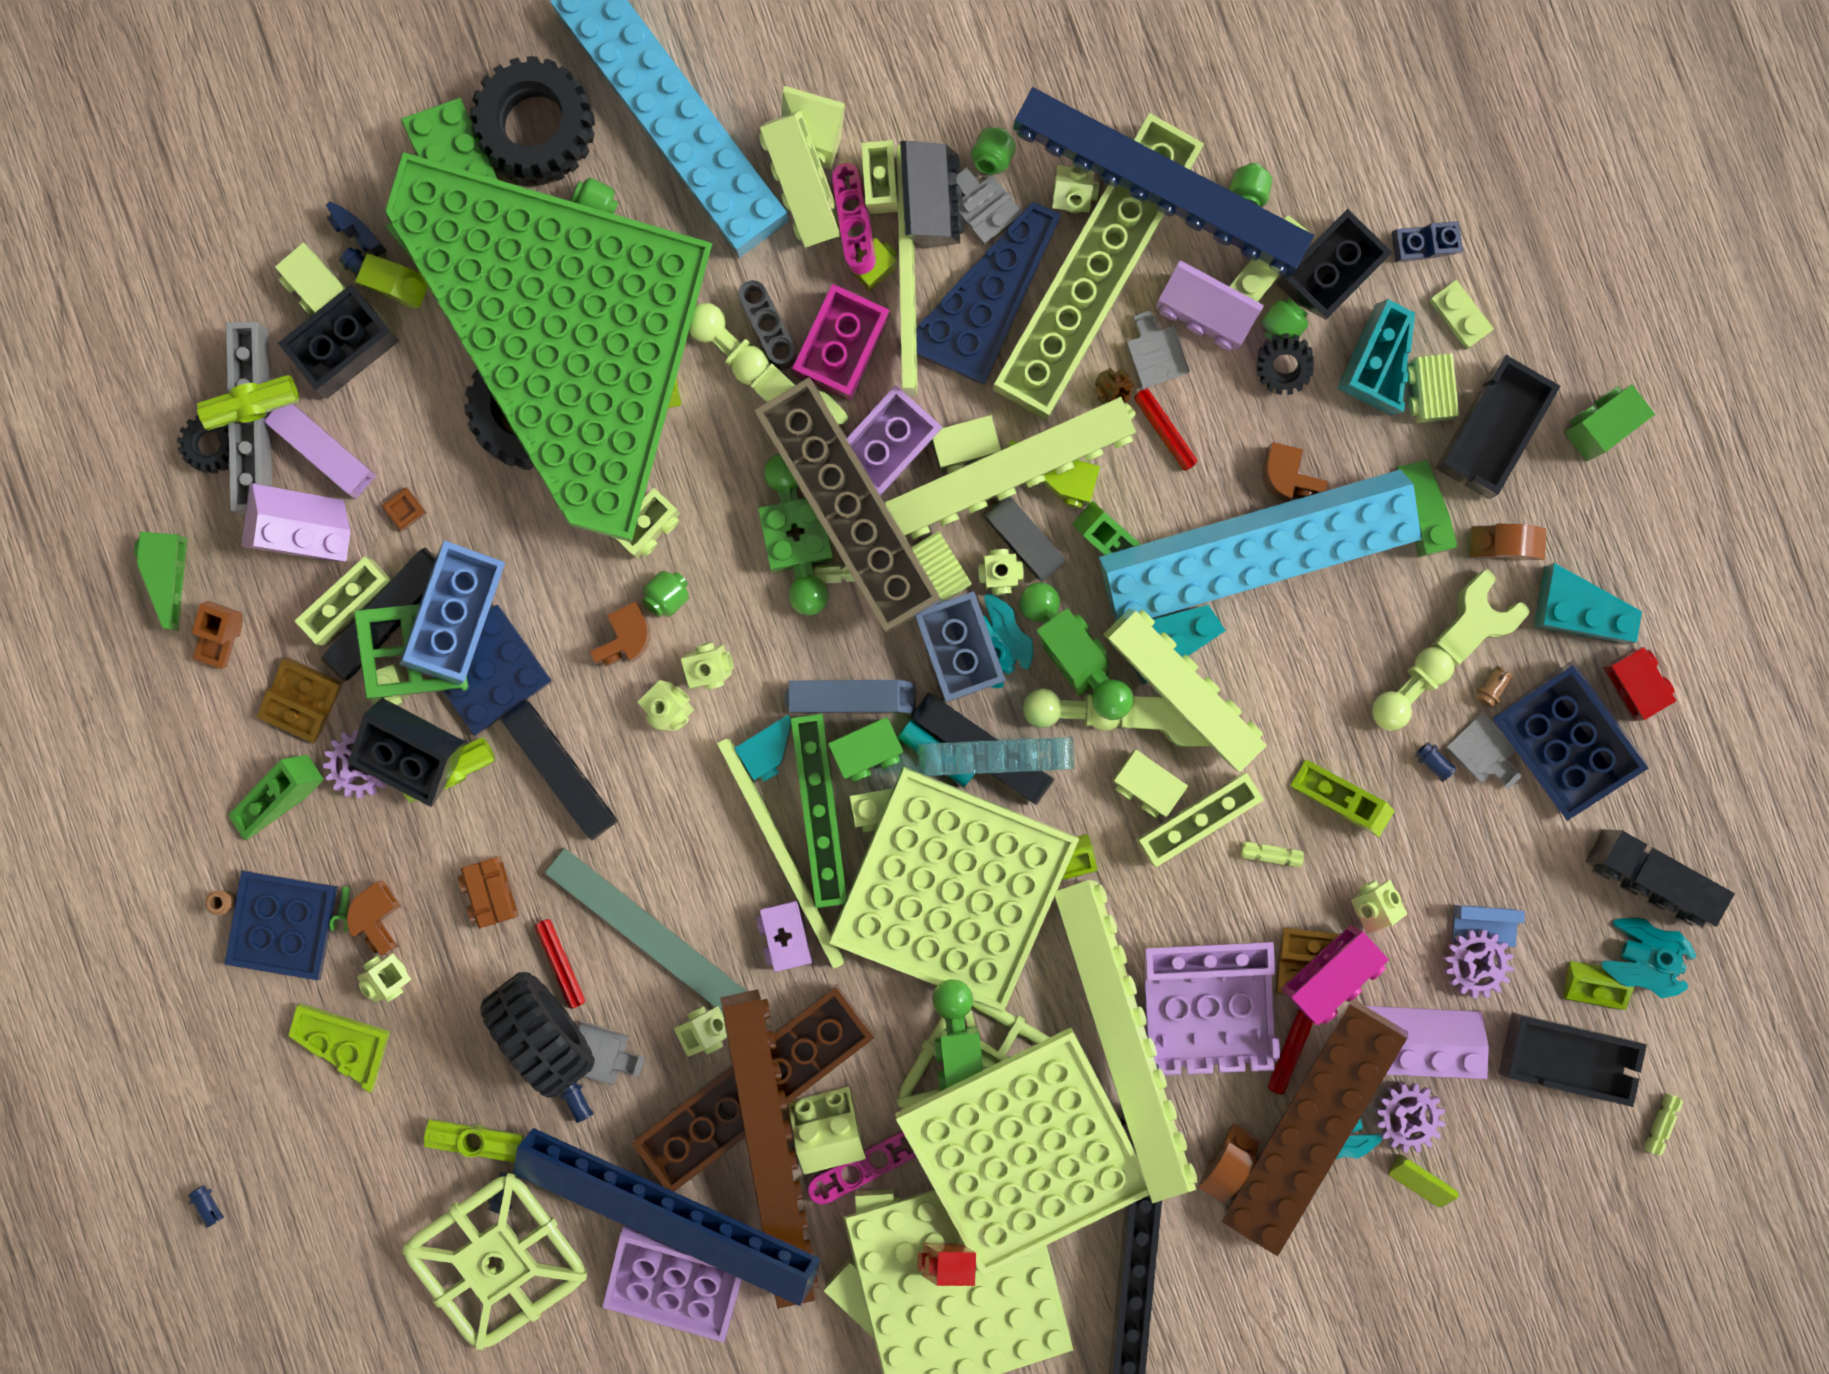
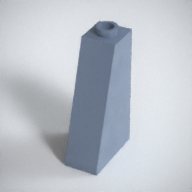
[785,680,916,714]

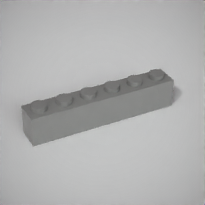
[226,321,272,516]

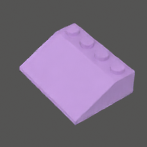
[603,1226,742,1343]

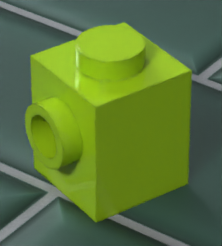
[848,238,897,292]

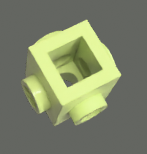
[1052,165,1099,213]
[978,549,1023,595]
[681,642,734,690]
[637,681,694,731]
[1351,880,1407,934]
[357,953,411,1003]
[674,1006,727,1057]

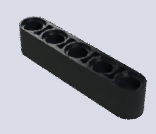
[321,547,436,682]
[910,692,1055,805]
[500,699,618,841]

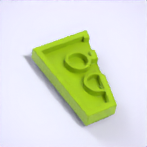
[288,1003,391,1093]

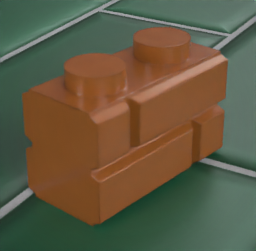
[458,856,519,929]

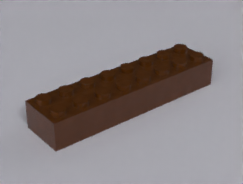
[631,984,875,1191]
[1222,1000,1408,1257]

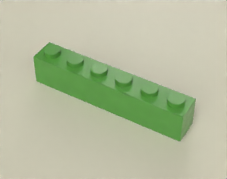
[791,714,848,908]

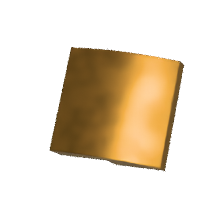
[256,657,343,743]
[1275,928,1339,996]

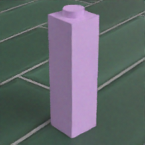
[264,404,377,499]

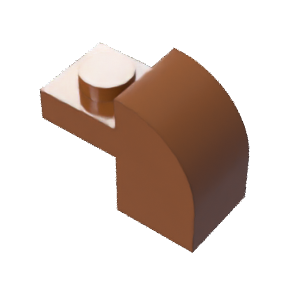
[1263,442,1328,502]
[1470,523,1546,561]
[191,601,243,669]
[590,601,650,667]
[347,881,401,956]
[1198,1123,1261,1204]

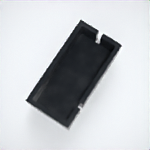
[1435,355,1561,499]
[1585,829,1735,929]
[1499,1012,1647,1107]

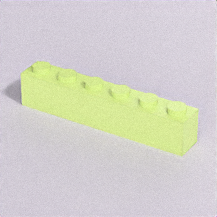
[1103,608,1267,772]

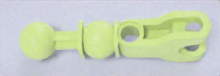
[689,303,849,425]
[1372,569,1530,731]
[1022,688,1210,747]

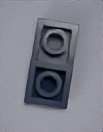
[326,201,387,257]
[1391,221,1463,262]

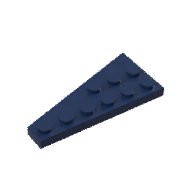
[899,202,1061,386]

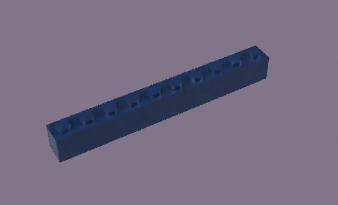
[1013,87,1315,276]
[513,1128,820,1306]

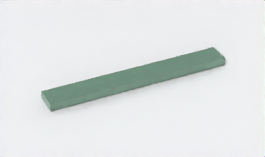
[545,848,747,1013]

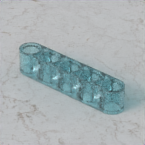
[918,737,1075,776]

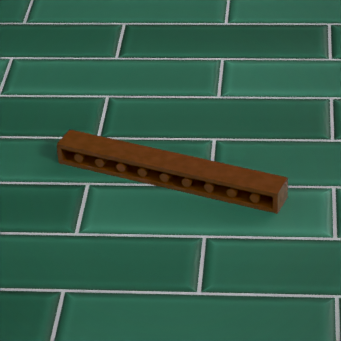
[720,989,819,1309]

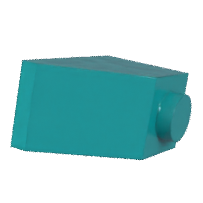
[734,715,792,782]

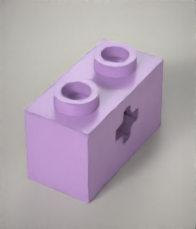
[756,900,813,972]

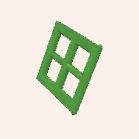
[354,604,468,700]

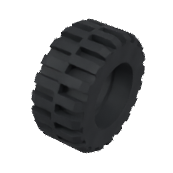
[470,56,595,185]
[464,370,534,470]
[480,972,595,1098]

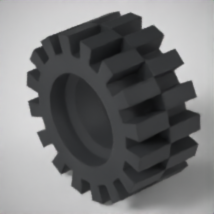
[1257,333,1314,395]
[177,415,229,474]

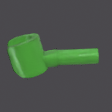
[329,887,350,932]

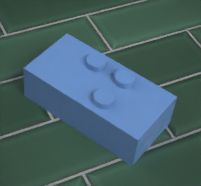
[398,540,505,686]

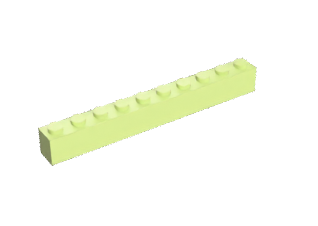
[885,397,1137,539]
[1055,880,1197,1203]

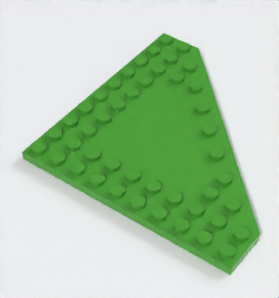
[385,152,713,542]

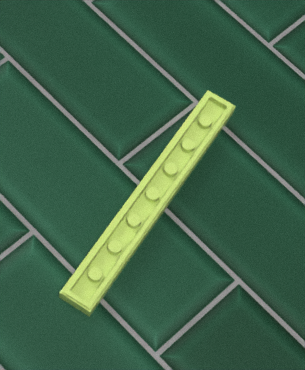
[897,145,918,396]
[717,738,845,969]

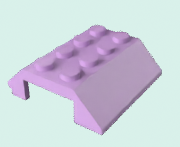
[1144,942,1280,1076]

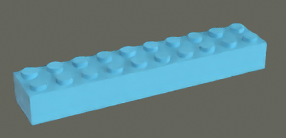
[550,0,789,258]
[1099,469,1422,621]

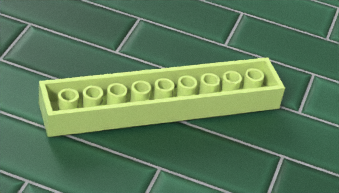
[993,113,1204,421]

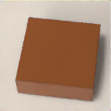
[381,487,427,532]

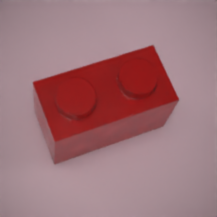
[1602,647,1677,721]
[917,1243,976,1286]

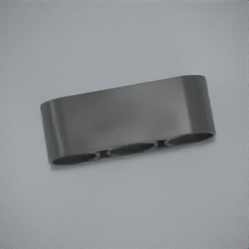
[739,280,796,369]
[983,497,1066,582]

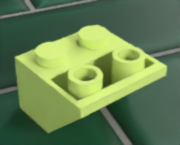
[788,1087,866,1174]

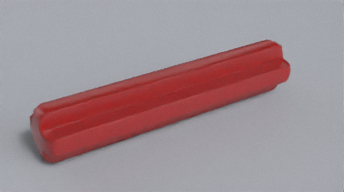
[1134,388,1198,471]
[534,919,585,1009]
[1267,1009,1313,1095]

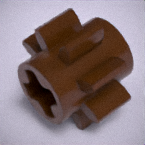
[1093,368,1134,405]

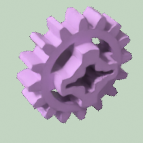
[323,730,387,798]
[1443,929,1514,998]
[1374,1082,1445,1153]

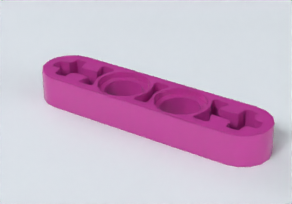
[832,162,876,275]
[808,1130,916,1204]

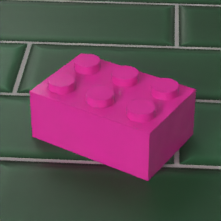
[792,284,890,402]
[1281,925,1389,1026]

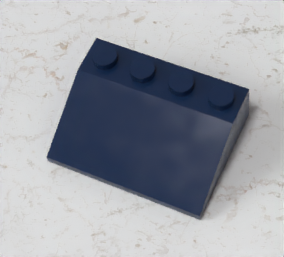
[1493,660,1649,821]

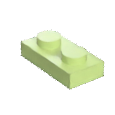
[1429,280,1494,350]

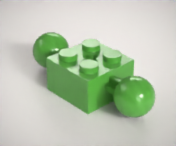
[758,453,834,615]
[1020,582,1133,720]
[932,979,983,1091]

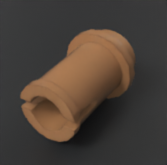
[1476,666,1513,708]
[205,890,237,915]

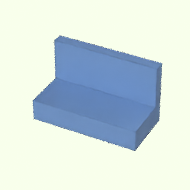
[1452,905,1525,947]

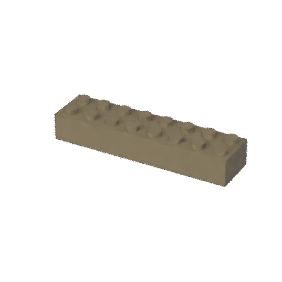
[754,377,943,633]

